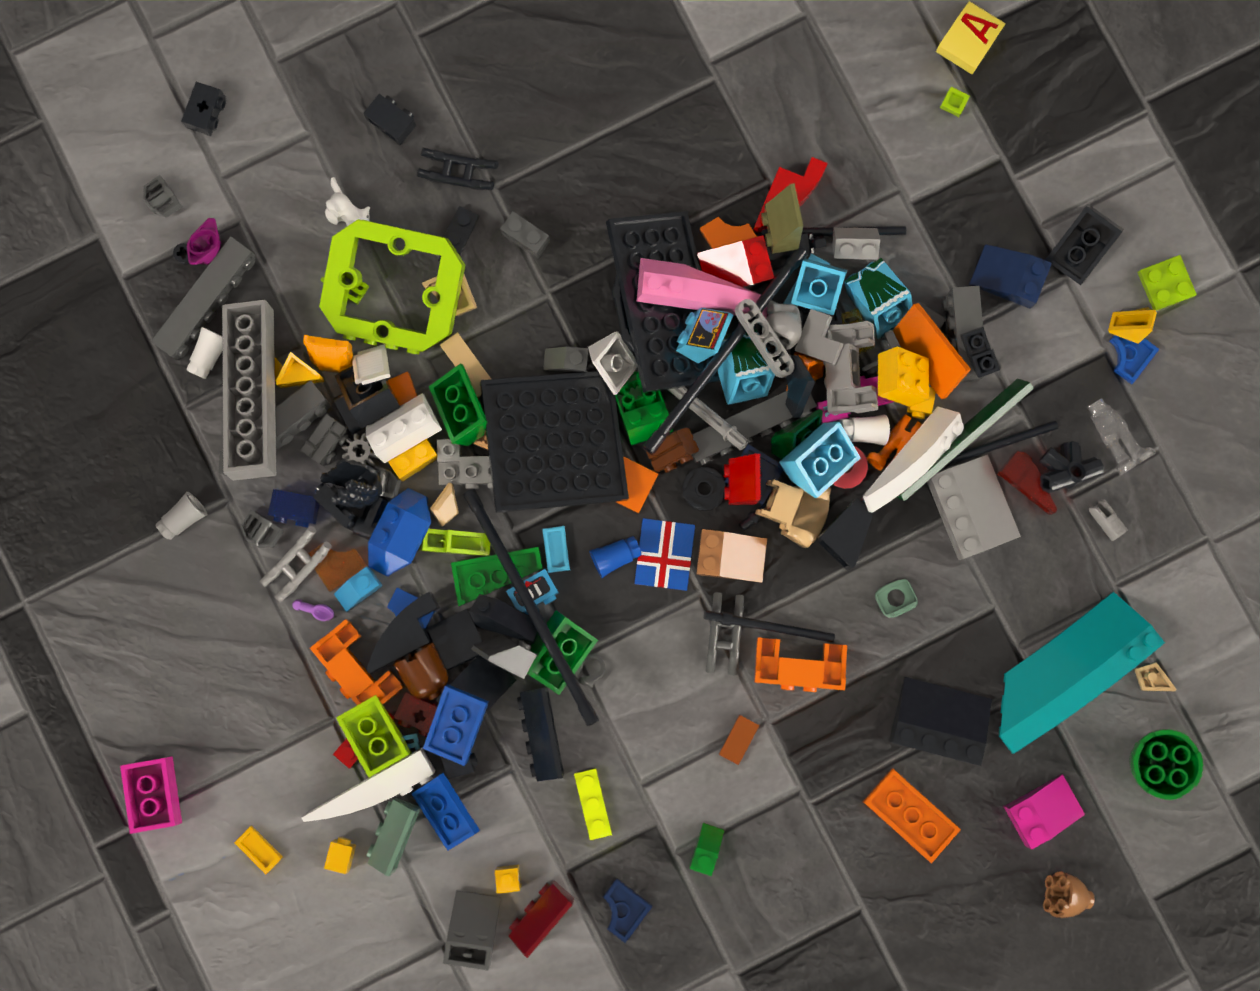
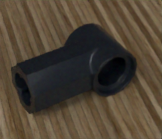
[353,497,389,540]

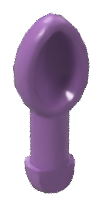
[292,599,335,621]

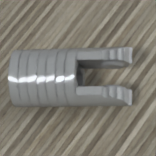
[1089,499,1128,541]

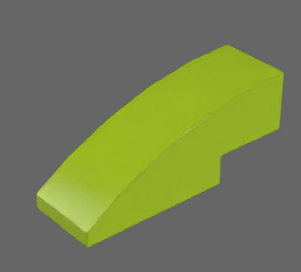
[419,529,490,556]

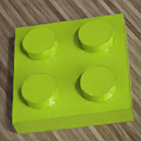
[1137,255,1197,311]

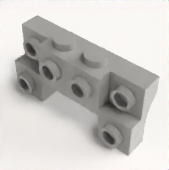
[823,321,878,415]
[437,439,493,489]

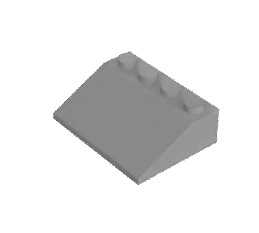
[927,455,1021,561]

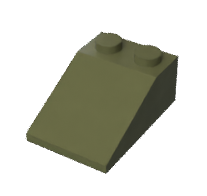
[761,183,803,254]

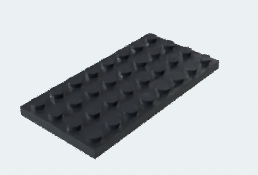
[606,211,721,393]

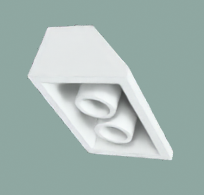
[366,393,442,463]

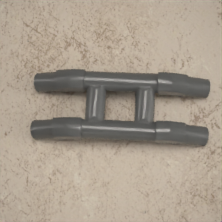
[706,592,744,675]

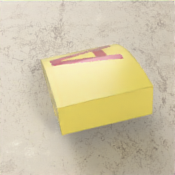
[936,1,1005,74]

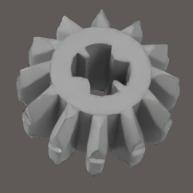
[342,433,378,466]

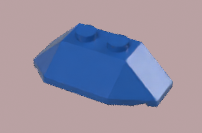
[368,488,431,576]

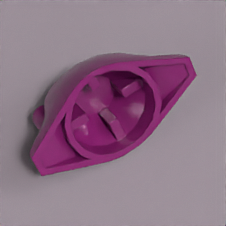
[187,218,221,265]

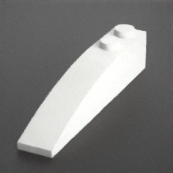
[863,406,964,513]
[302,747,436,822]

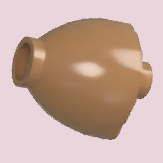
[1043,871,1095,918]

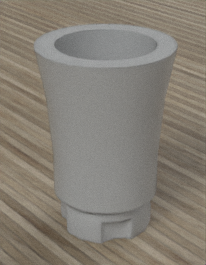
[156,492,208,540]

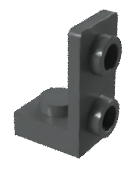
[860,330,901,376]

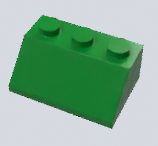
[428,363,487,446]
[527,610,598,695]

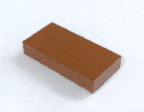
[719,715,760,765]

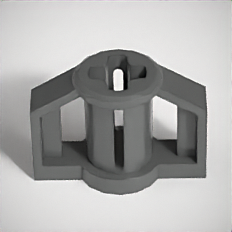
[143,175,183,218]
[363,466,401,499]
[240,510,285,548]

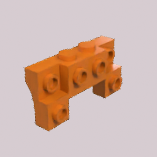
[310,619,405,705]
[754,637,847,692]

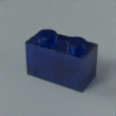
[268,489,320,528]

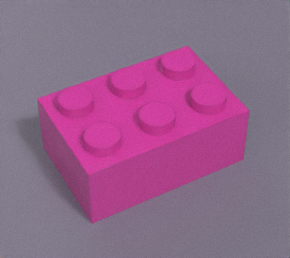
[120,756,182,834]

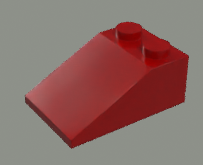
[697,235,774,287]
[724,454,760,505]

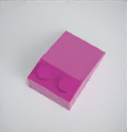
[1003,774,1085,849]

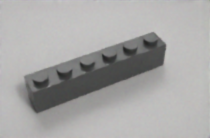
[151,236,257,361]
[692,391,817,465]

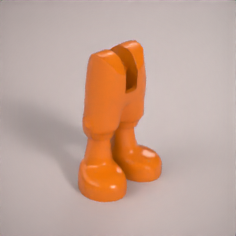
[866,414,922,471]

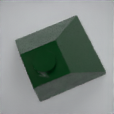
[771,409,823,459]

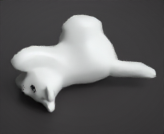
[325,177,370,226]

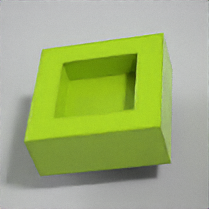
[940,87,970,117]

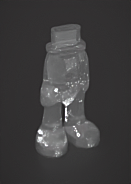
[1087,398,1155,476]

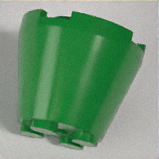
[1129,729,1203,800]

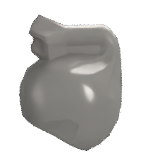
[762,301,802,350]

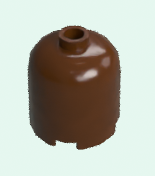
[394,642,448,700]

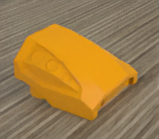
[303,335,353,373]

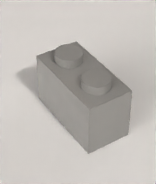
[832,227,880,259]

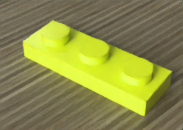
[574,768,612,840]

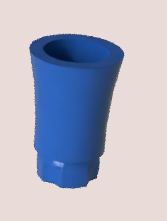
[589,536,642,578]

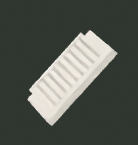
[352,344,390,385]

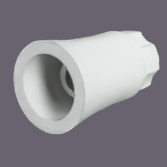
[187,327,223,379]
[839,415,890,445]

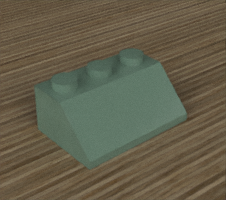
[367,797,421,877]

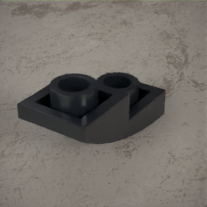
[960,327,1000,378]

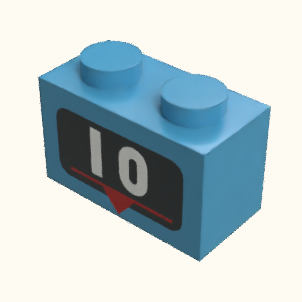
[506,569,559,615]

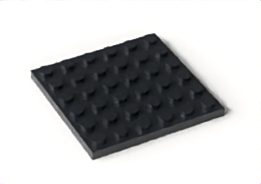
[480,371,629,513]

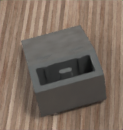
[443,890,501,970]

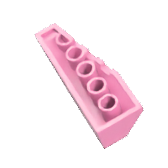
[637,258,768,319]

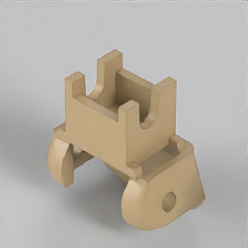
[755,479,831,548]

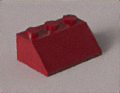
[508,880,574,958]

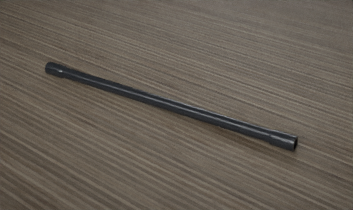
[643,247,807,455]
[463,489,599,726]

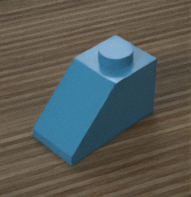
[334,567,383,612]

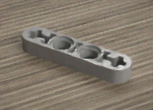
[735,299,794,378]

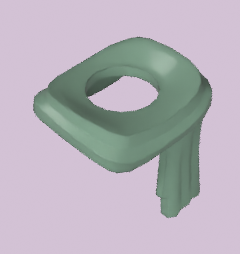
[875,579,918,618]

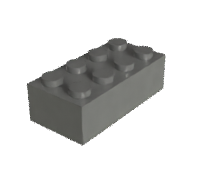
[942,286,984,382]

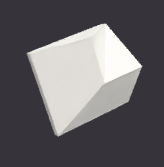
[588,332,637,394]

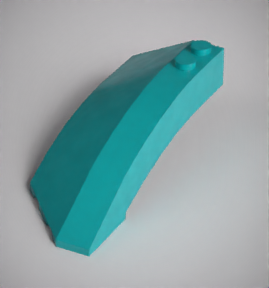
[999,592,1165,754]

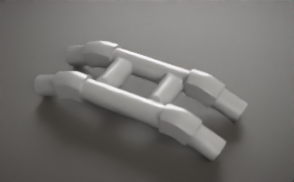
[259,526,332,603]

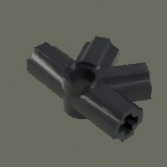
[1039,441,1104,493]

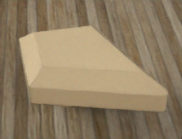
[430,482,459,527]
[1134,662,1176,691]

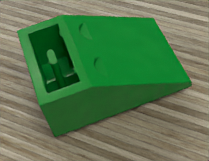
[615,371,673,445]

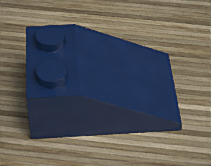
[969,244,1052,309]

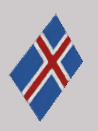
[634,518,695,591]

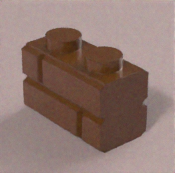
[646,428,699,473]

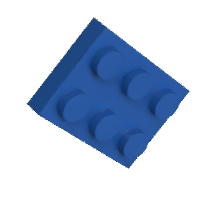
[423,685,489,766]
[412,773,480,851]

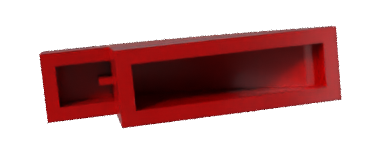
[753,157,828,233]

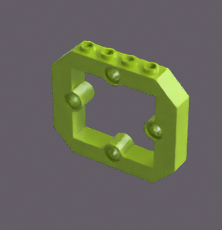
[319,219,465,355]

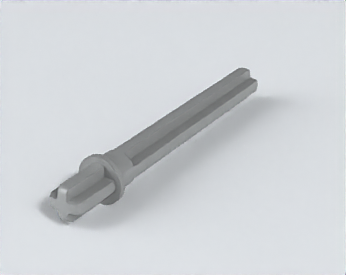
[668,387,748,450]

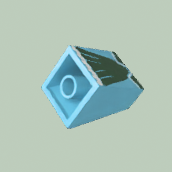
[844,258,913,339]
[713,329,775,405]

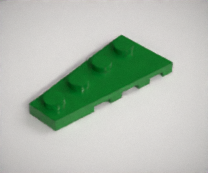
[451,547,543,607]

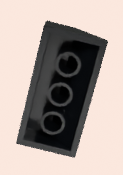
[517,687,565,782]

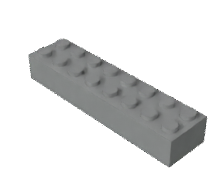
[222,300,276,481]

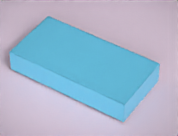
[543,526,570,573]

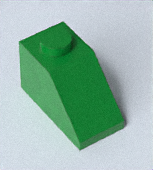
[689,823,724,876]

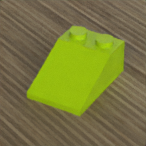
[336,695,412,778]

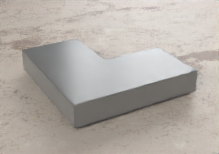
[795,309,844,365]

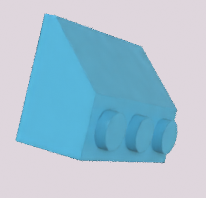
[779,422,861,498]

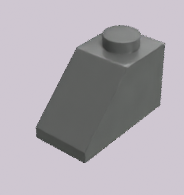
[543,347,589,373]

